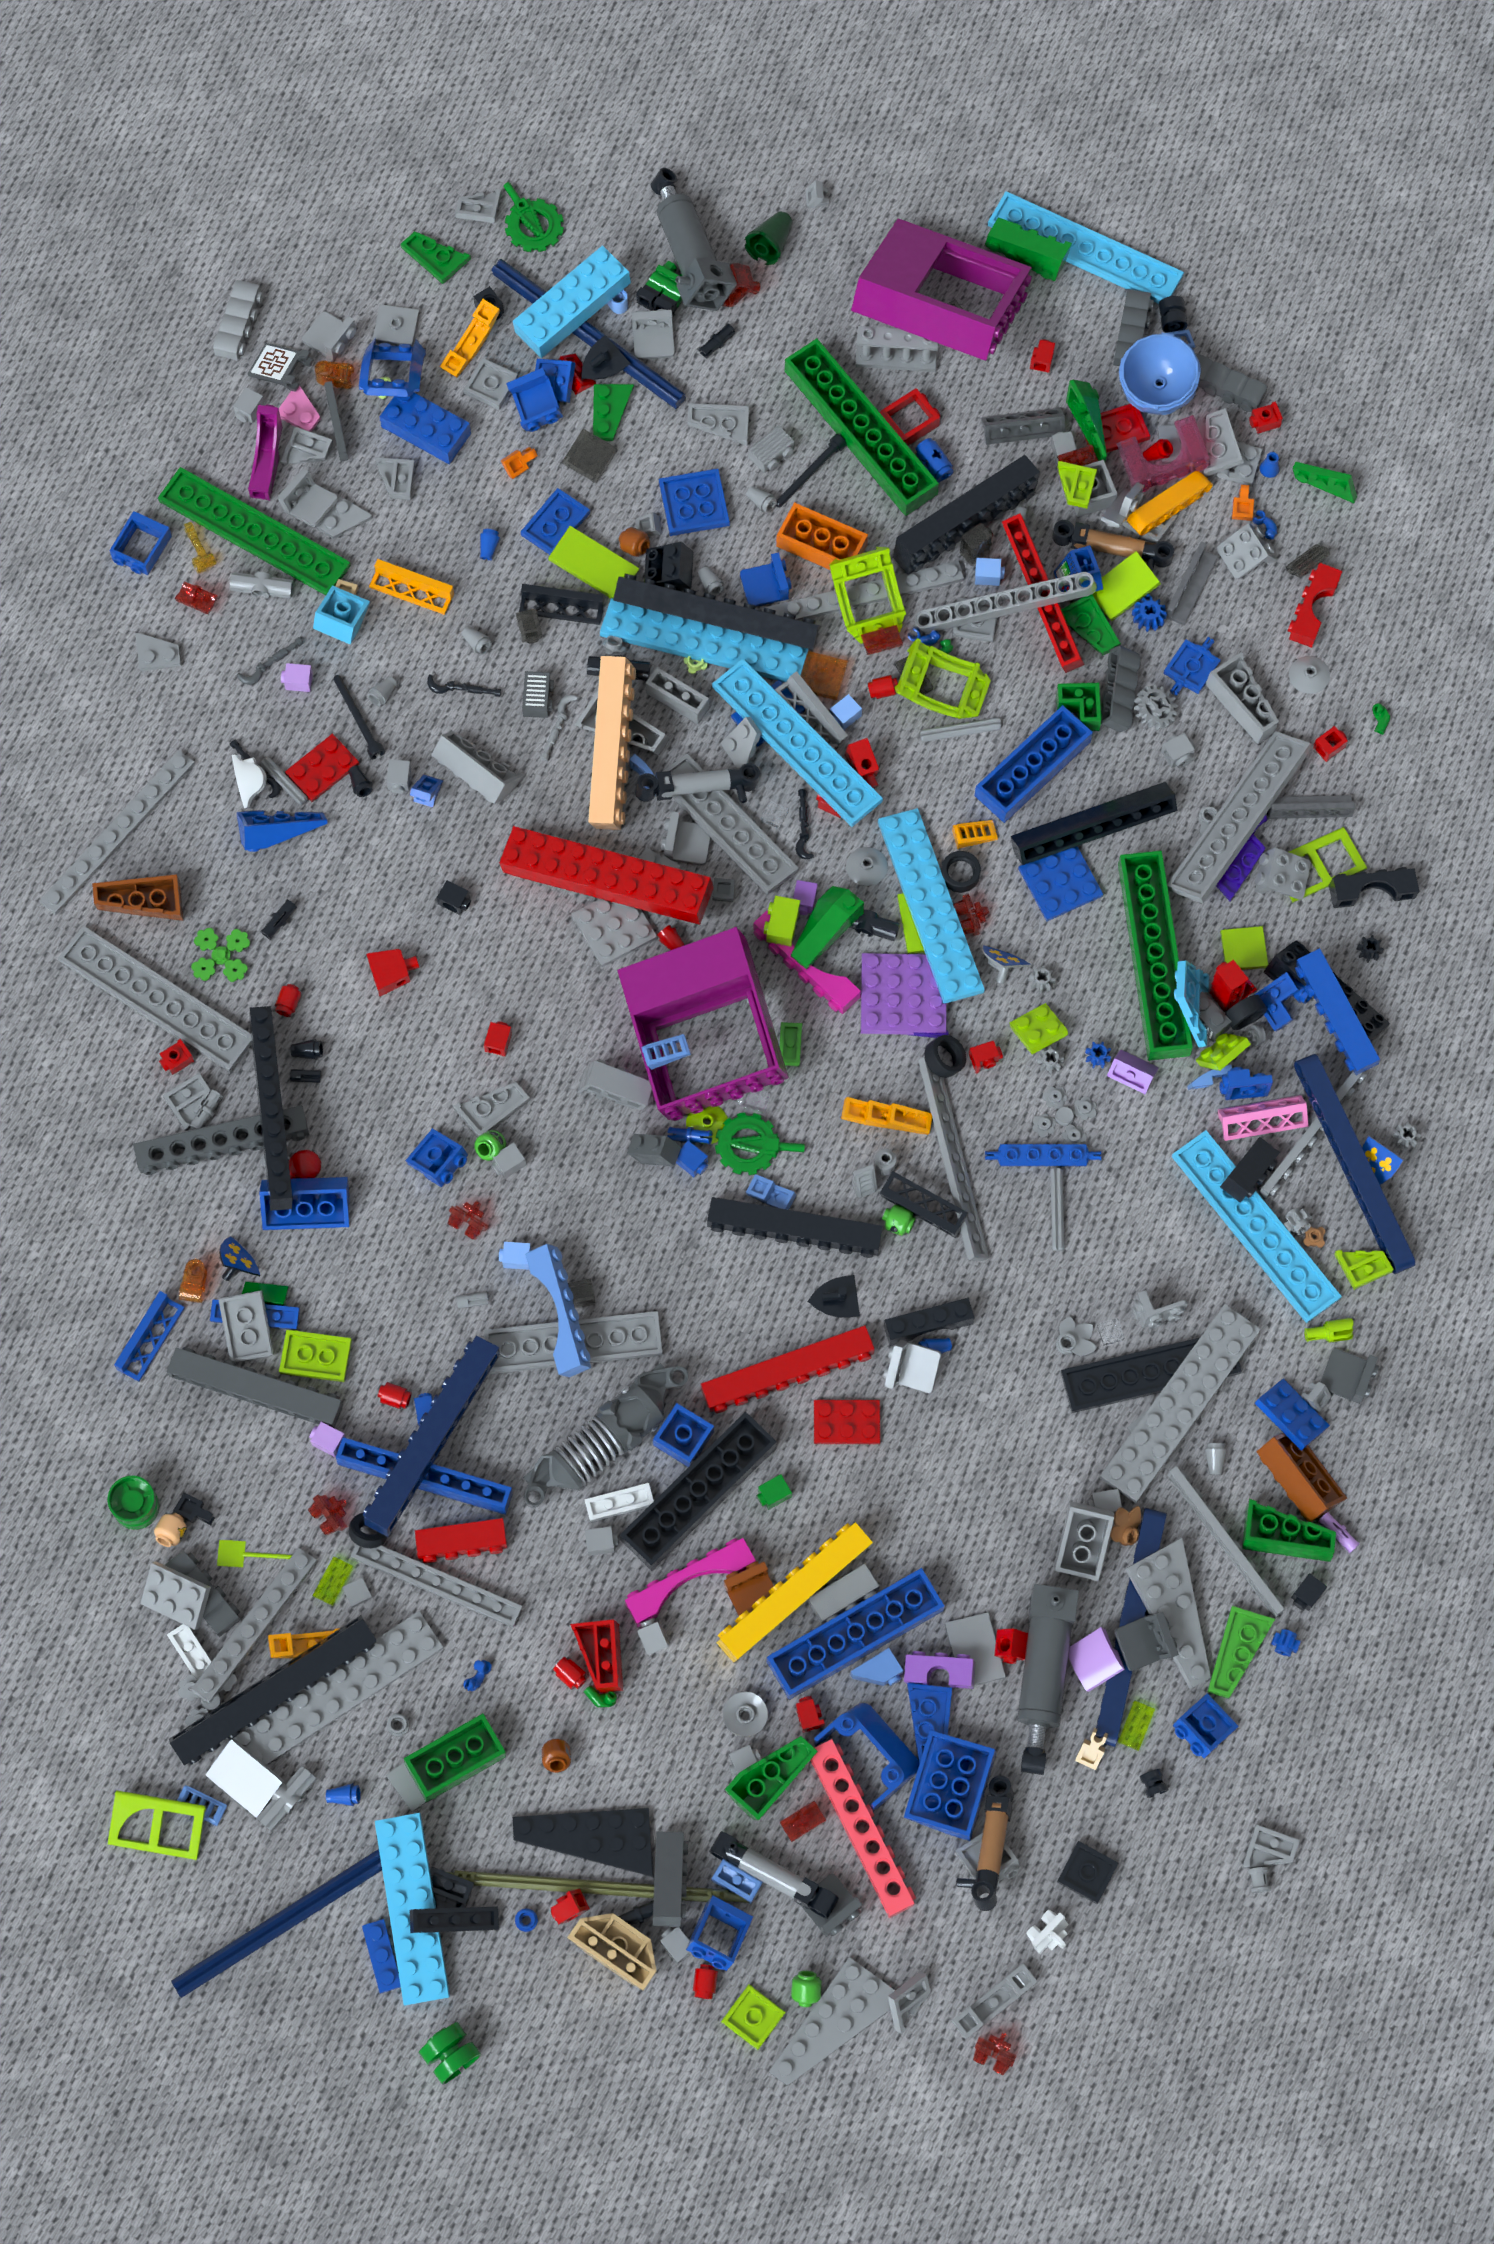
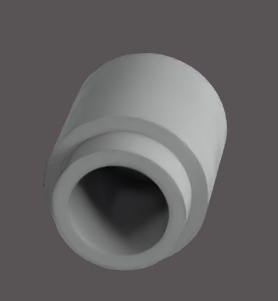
[874,1149,896,1176]

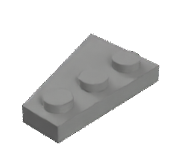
[688,403,749,446]
[1204,408,1244,477]
[453,1082,530,1137]

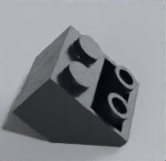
[644,542,694,591]

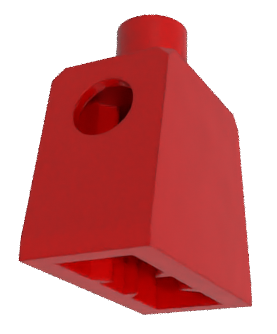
[845,738,879,789]
[366,949,420,996]

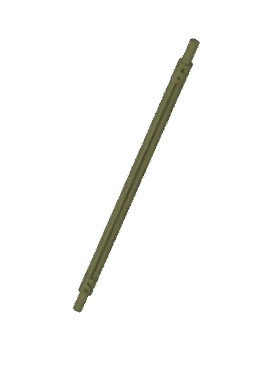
[448,1870,750,1903]

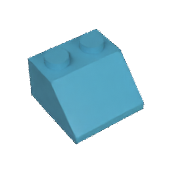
[313,585,370,644]

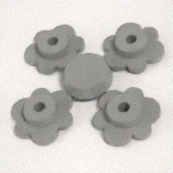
[1033,1086,1096,1144]
[178,1674,237,1726]

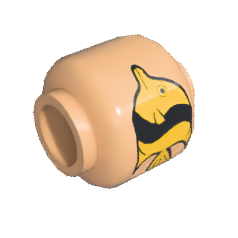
[154,1513,187,1547]

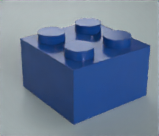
[653,1403,714,1467]

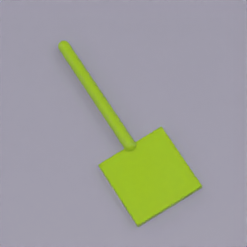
[217,1540,293,1567]

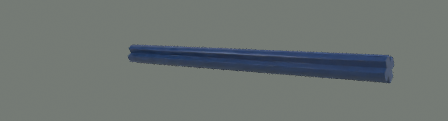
[491,259,686,409]
[171,1849,382,1998]

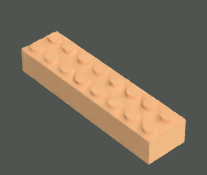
[588,656,636,830]

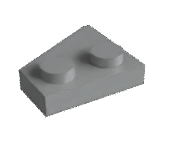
[720,717,761,768]

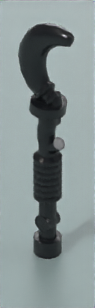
[427,674,501,697]
[230,739,281,798]
[795,789,814,859]

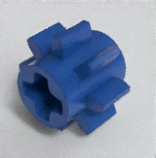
[1085,1042,1111,1069]
[1271,1629,1301,1657]

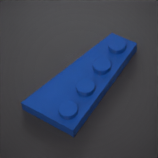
[907,1683,952,1764]

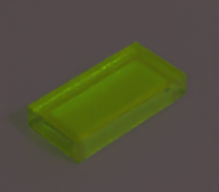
[312,1556,353,1606]
[1117,1700,1155,1751]

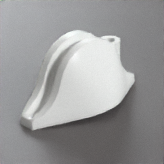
[232,755,267,809]

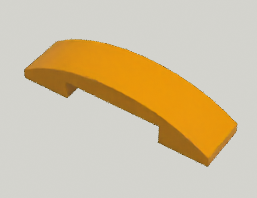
[440,299,500,378]
[268,1628,340,1659]

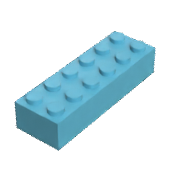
[513,245,631,358]

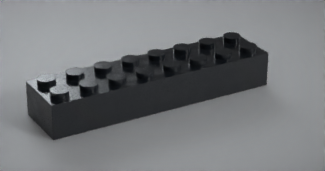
[893,455,1040,575]
[620,1411,777,1571]

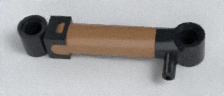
[1053,520,1174,572]
[956,1776,1014,1911]

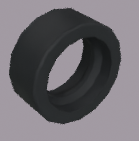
[941,850,981,893]
[1225,995,1267,1030]
[924,1035,967,1078]

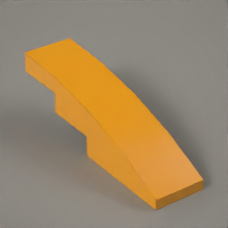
[841,1097,932,1135]

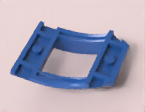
[359,338,426,397]

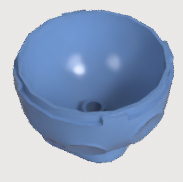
[1119,333,1201,415]

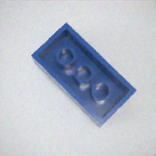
[380,392,471,465]

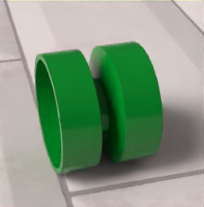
[107,1476,160,1530]
[419,2022,481,2085]

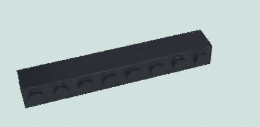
[1011,782,1178,865]
[707,1197,883,1258]

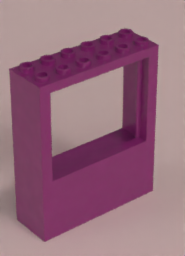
[851,218,1032,361]
[617,927,789,1121]

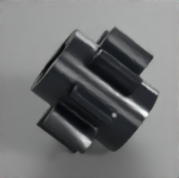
[1356,935,1384,963]

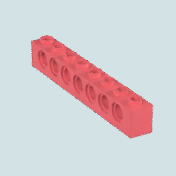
[810,1739,916,1918]

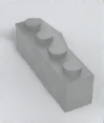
[575,691,669,756]
[432,731,526,804]

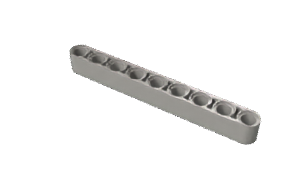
[915,572,1097,633]

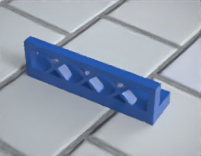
[114,1291,185,1382]

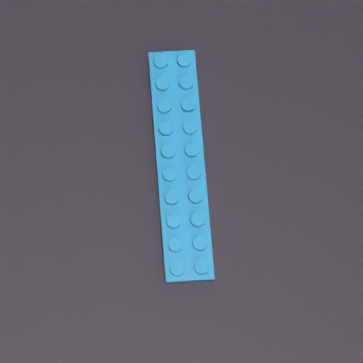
[988,191,1184,304]
[600,598,809,682]
[712,659,883,827]
[878,808,985,1004]
[1172,1130,1342,1324]

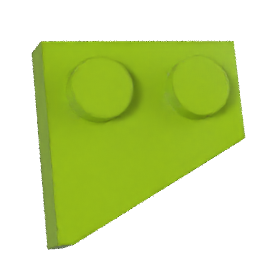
[1334,1250,1393,1290]

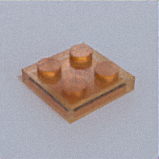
[801,651,848,700]

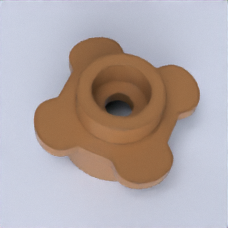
[1303,1227,1326,1248]

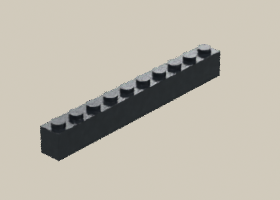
[613,573,820,650]
[249,1006,292,1211]
[169,1615,377,1766]

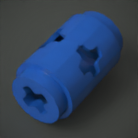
[915,438,954,483]

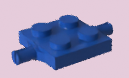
[1163,637,1221,696]

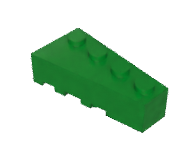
[984,217,1072,281]
[1242,1498,1336,1562]

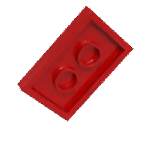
[1083,404,1150,457]
[285,733,360,802]
[814,1400,880,1444]

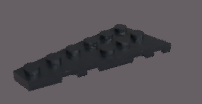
[512,1808,653,1878]

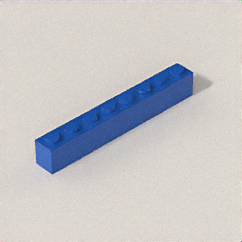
[336,1437,513,1515]

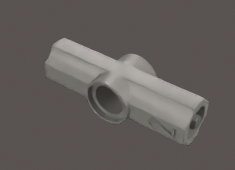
[230,572,294,599]
[256,1766,317,1832]

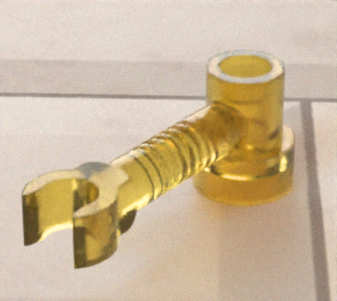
[183,522,216,574]

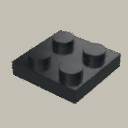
[1057,1841,1119,1904]

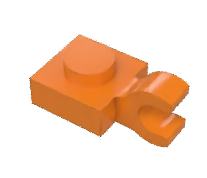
[501,447,538,479]
[1232,485,1254,521]

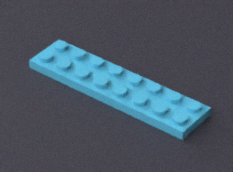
[375,1813,450,2006]

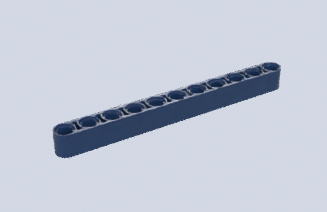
[1294,1054,1415,1274]
[1095,1508,1167,1747]

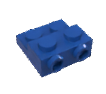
[1219,1067,1273,1100]
[405,1128,468,1187]
[1173,1693,1239,1759]

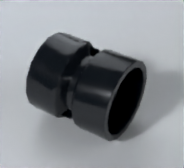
[1159,296,1188,333]

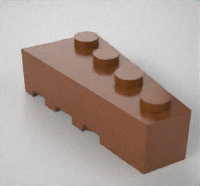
[92,874,183,921]

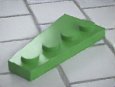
[1207,1606,1275,1699]

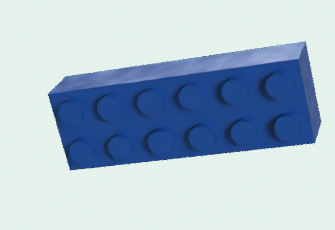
[974,705,1093,823]

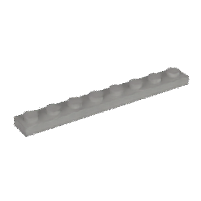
[1259,1071,1368,1199]
[1167,1466,1284,1618]
[351,1545,523,1628]
[191,1548,317,1704]

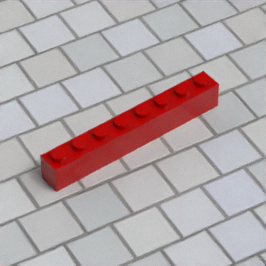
[1002,513,1085,673]
[701,1325,875,1414]

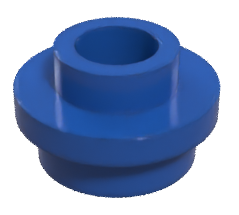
[515,1908,538,1932]

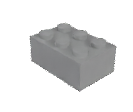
[1054,1501,1114,1581]

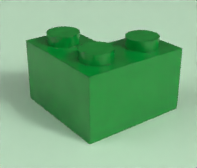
[1056,683,1101,731]

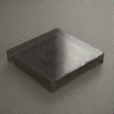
[562,429,618,483]

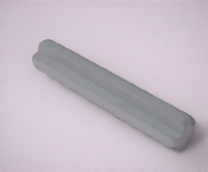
[260,757,308,805]

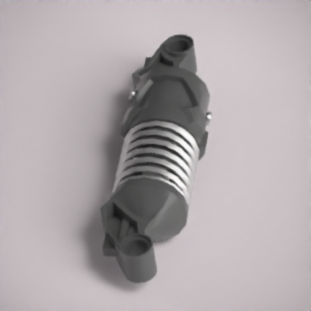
[523,1363,689,1508]

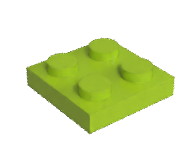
[1009,1003,1068,1054]
[1195,1033,1251,1071]

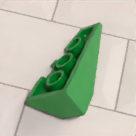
[1066,379,1107,462]
[791,886,864,970]
[724,1736,818,1820]

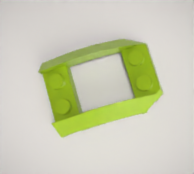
[829,547,906,644]
[894,638,991,719]

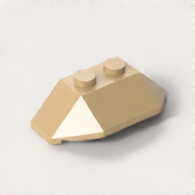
[567,1913,657,1991]

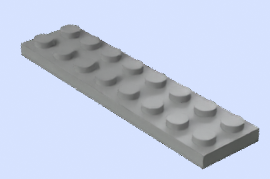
[662,754,799,895]
[484,1311,663,1374]

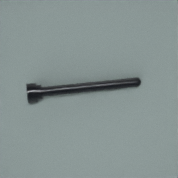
[776,434,847,508]
[333,675,386,760]

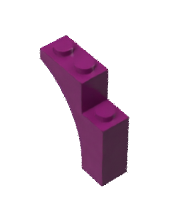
[248,404,283,501]

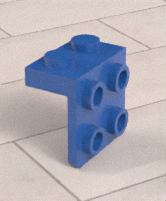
[740,552,792,607]

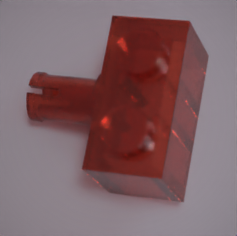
[722,263,760,307]

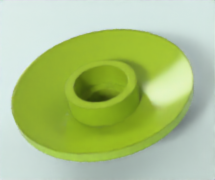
[686,1106,728,1144]

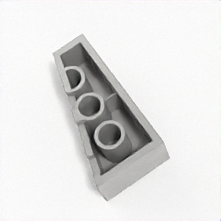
[1205,652,1279,744]

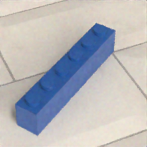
[1295,948,1380,1075]

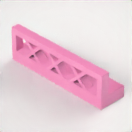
[1218,1095,1309,1141]

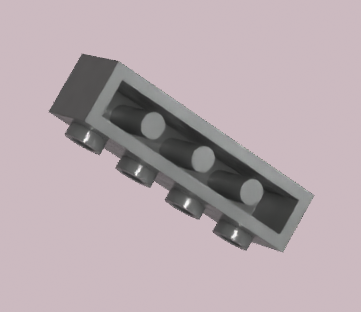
[653,1831,688,1927]

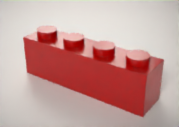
[414,1518,507,1563]

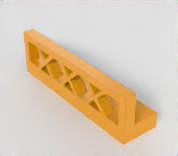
[369,559,454,615]

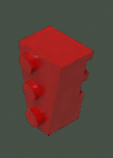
[1209,959,1257,1012]
[570,1619,623,1693]

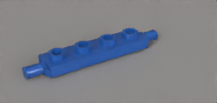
[985,1144,1102,1166]

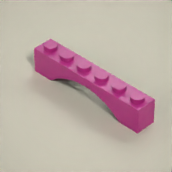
[753,910,861,1014]
[625,1538,756,1627]

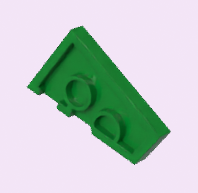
[401,231,471,284]
[593,384,634,441]
[1292,462,1357,503]
[1062,594,1121,656]

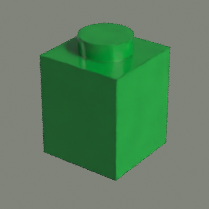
[756,1474,792,1510]

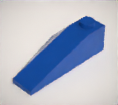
[237,810,327,852]

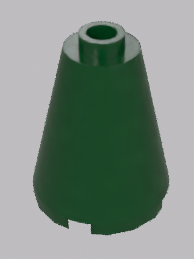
[744,211,793,265]

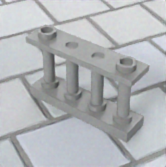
[855,326,938,372]

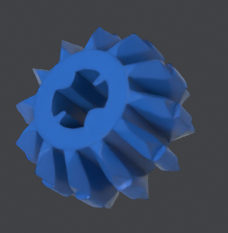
[1132,596,1167,632]

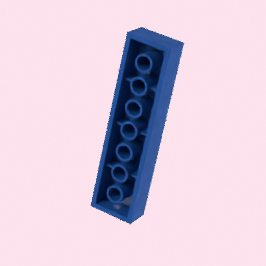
[766,1568,945,1700]

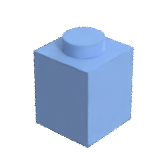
[975,558,1005,586]
[830,694,862,730]
[499,1242,531,1270]

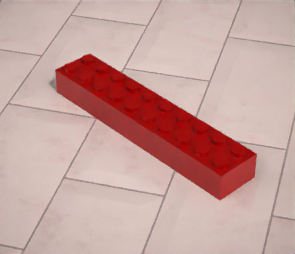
[499,826,714,925]

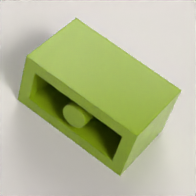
[763,895,800,947]

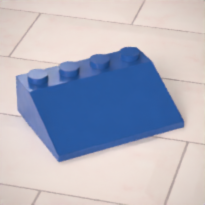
[904,1730,996,1841]

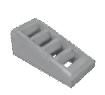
[852,1164,877,1198]

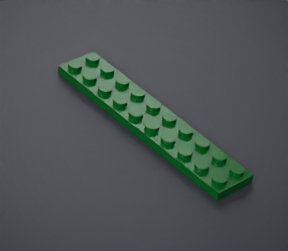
[158,467,351,596]

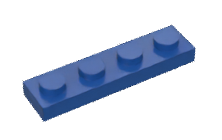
[210,1299,300,1330]

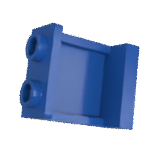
[506,368,563,432]

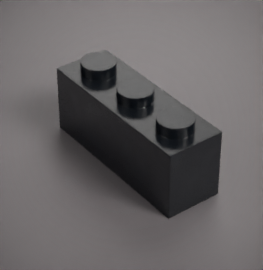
[1220,1137,1280,1203]

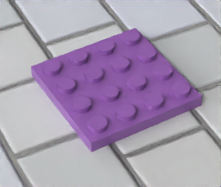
[861,953,946,1035]

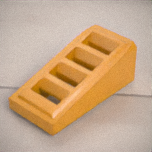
[952,820,998,849]

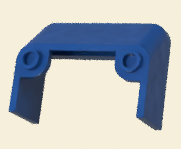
[813,1703,919,1812]

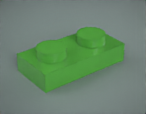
[779,1022,802,1066]

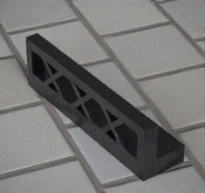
[519,584,604,625]
[880,1171,968,1238]

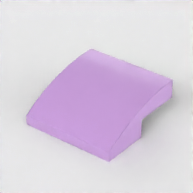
[1068,1627,1124,1692]

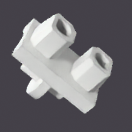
[1026,1910,1068,1954]

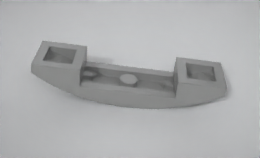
[952,1964,1038,2039]

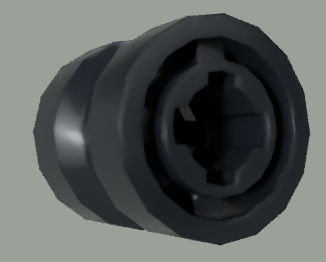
[1139,1768,1169,1798]

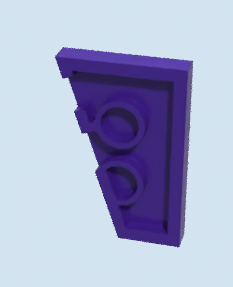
[1216,833,1266,902]

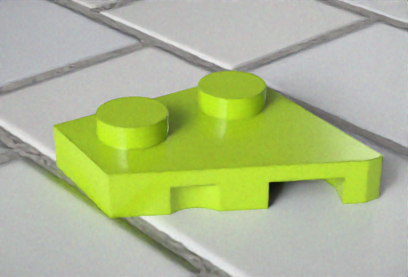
[1057,461,1097,509]

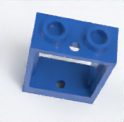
[109,511,172,575]
[686,1896,753,1971]

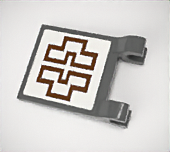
[248,343,314,392]

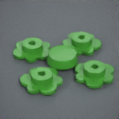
[191,928,250,982]

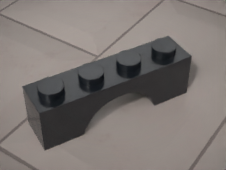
[1329,867,1420,908]
[884,1297,975,1346]

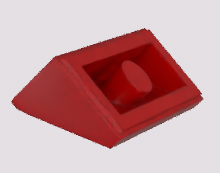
[558,353,596,395]

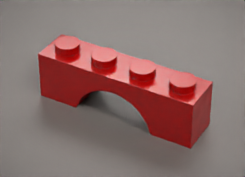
[1287,563,1342,648]

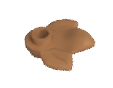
[1110,1506,1141,1546]

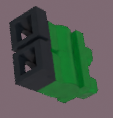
[636,261,683,316]

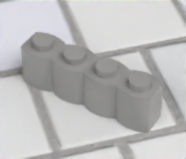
[213,280,263,360]

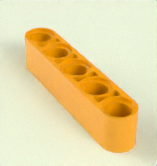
[1127,470,1213,536]

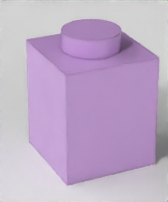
[281,663,313,692]
[310,1422,346,1457]

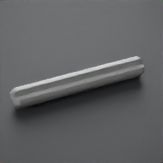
[920,717,1001,742]
[1051,1168,1064,1251]

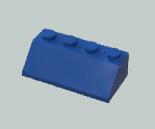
[259,1177,349,1230]

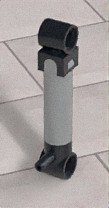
[635,763,760,803]
[709,1831,839,1919]

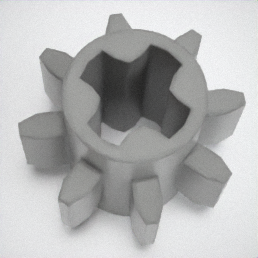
[1028,966,1055,994]
[1037,1046,1064,1075]
[1393,1122,1421,1150]
[1284,1208,1312,1235]

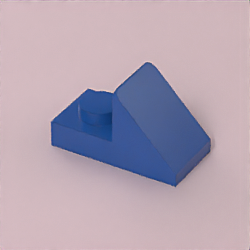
[410,775,443,808]

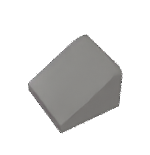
[636,512,662,536]

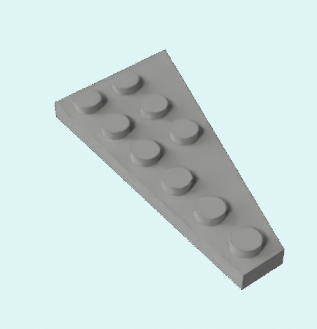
[1125,1538,1211,1689]
[769,1957,895,2086]

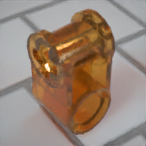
[315,360,355,389]
[179,1259,207,1303]

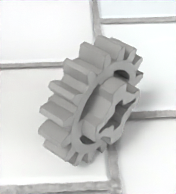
[1134,684,1178,730]

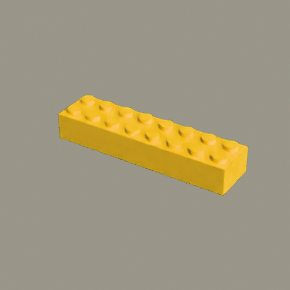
[716,1522,873,1663]

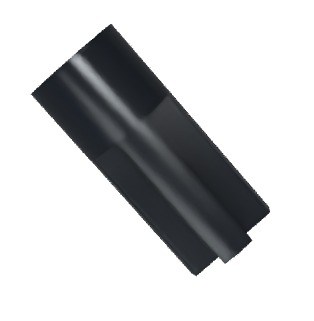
[290,1069,321,1083]

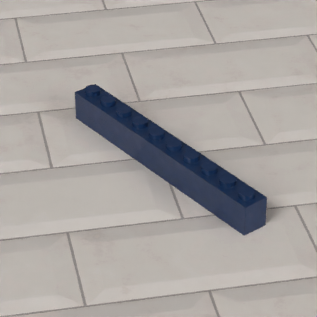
[363,1335,500,1537]

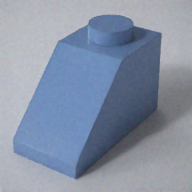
[850,1648,903,1686]

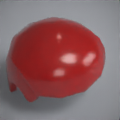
[289,1150,321,1179]

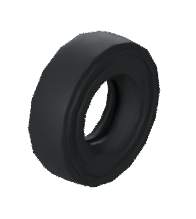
[349,1513,388,1549]

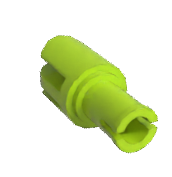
[1304,1318,1353,1343]

